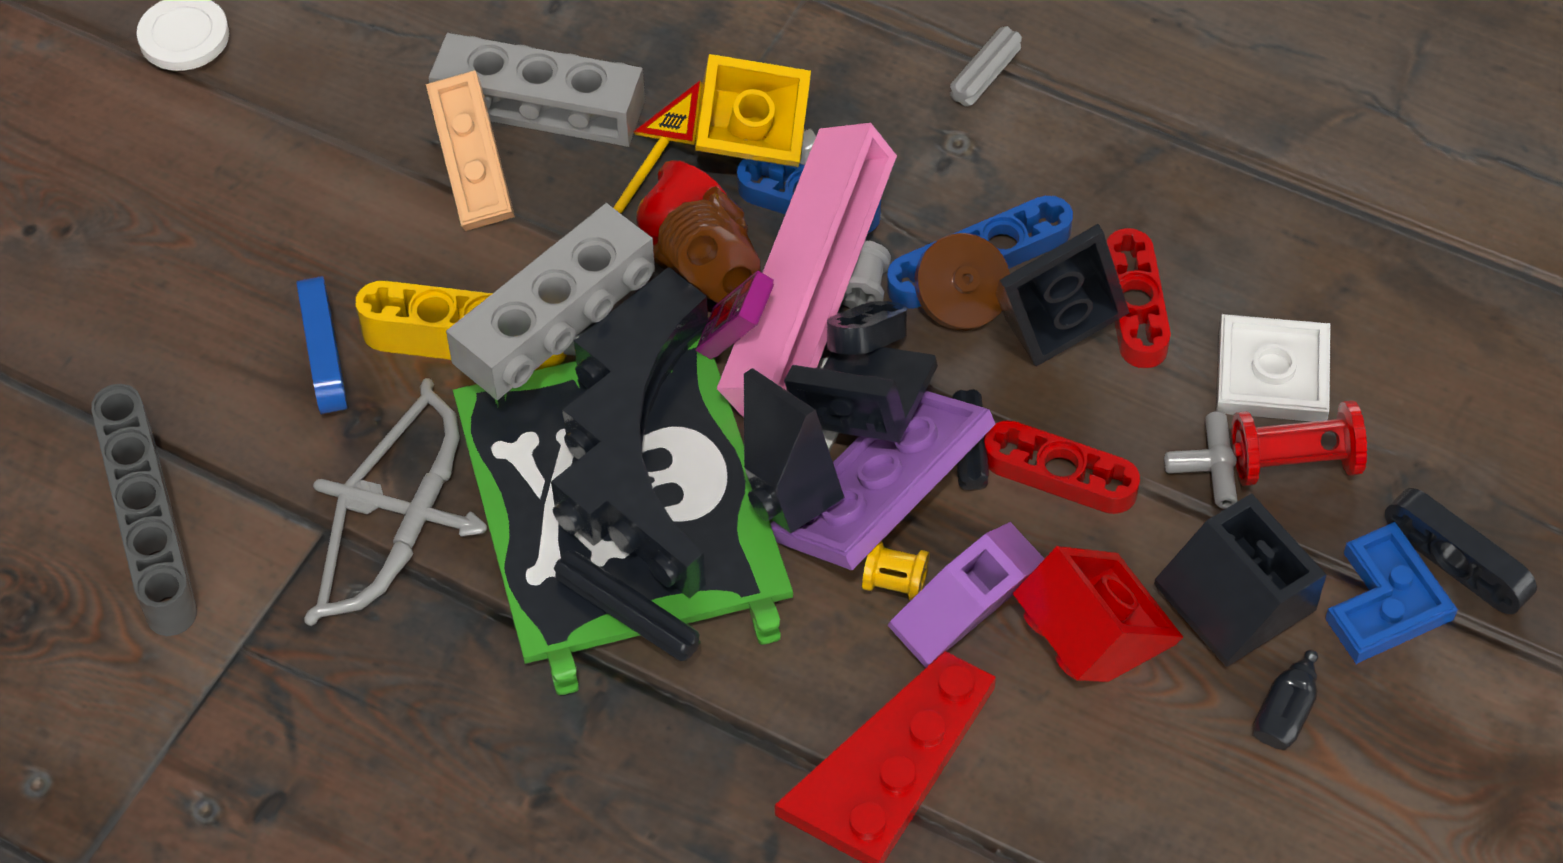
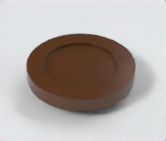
[915,233,1010,330]

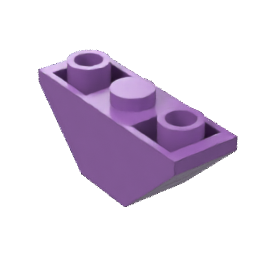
[887,522,1044,668]

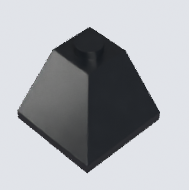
[744,368,845,533]

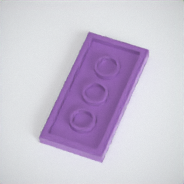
[770,391,995,570]

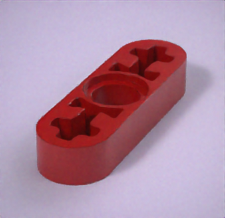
[1107,228,1171,368]
[984,420,1140,514]

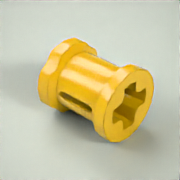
[862,541,930,600]

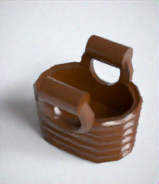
[653,186,761,303]

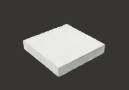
[1216,314,1330,422]

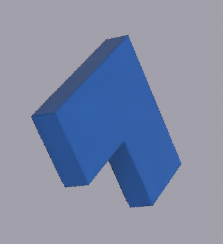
[1325,522,1458,664]

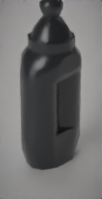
[1253,650,1318,750]

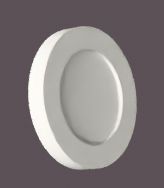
[137,0,229,71]

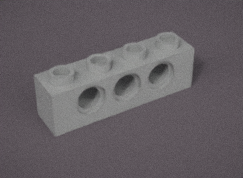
[428,33,645,147]
[446,203,655,400]

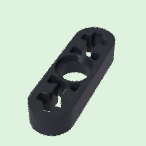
[1385,488,1537,614]

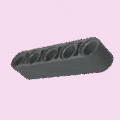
[91,384,197,636]

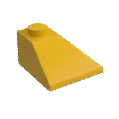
[695,54,811,167]

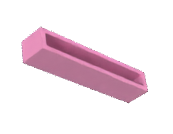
[717,123,897,418]

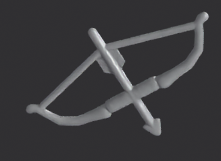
[304,378,487,626]

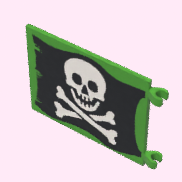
[453,339,793,695]

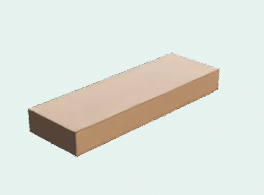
[426,70,515,231]

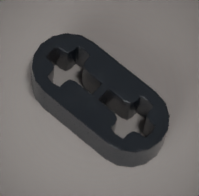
[827,301,907,355]

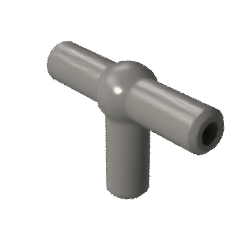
[1164,411,1237,509]

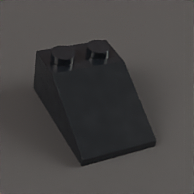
[995,224,1130,366]

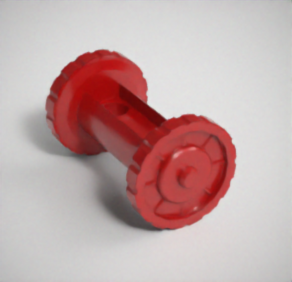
[1231,401,1367,486]

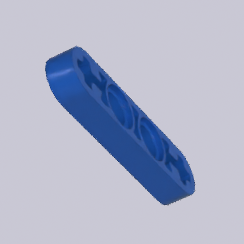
[887,195,1073,309]

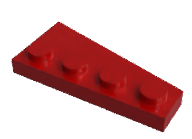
[775,651,996,863]

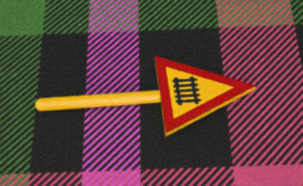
[613,81,702,214]

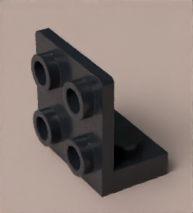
[784,347,938,443]

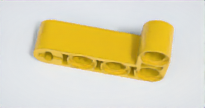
[355,281,566,370]

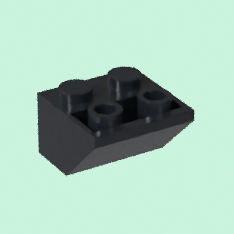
[1154,493,1327,667]

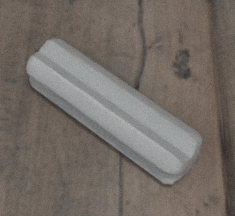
[950,26,1022,106]

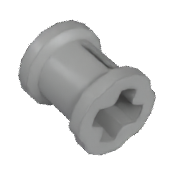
[841,240,891,309]

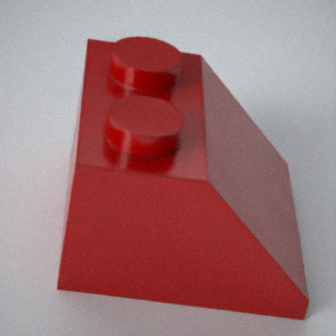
[1012,546,1183,682]

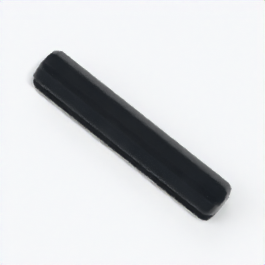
[554,550,701,661]

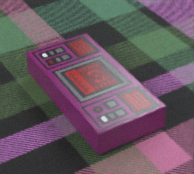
[695,270,774,359]

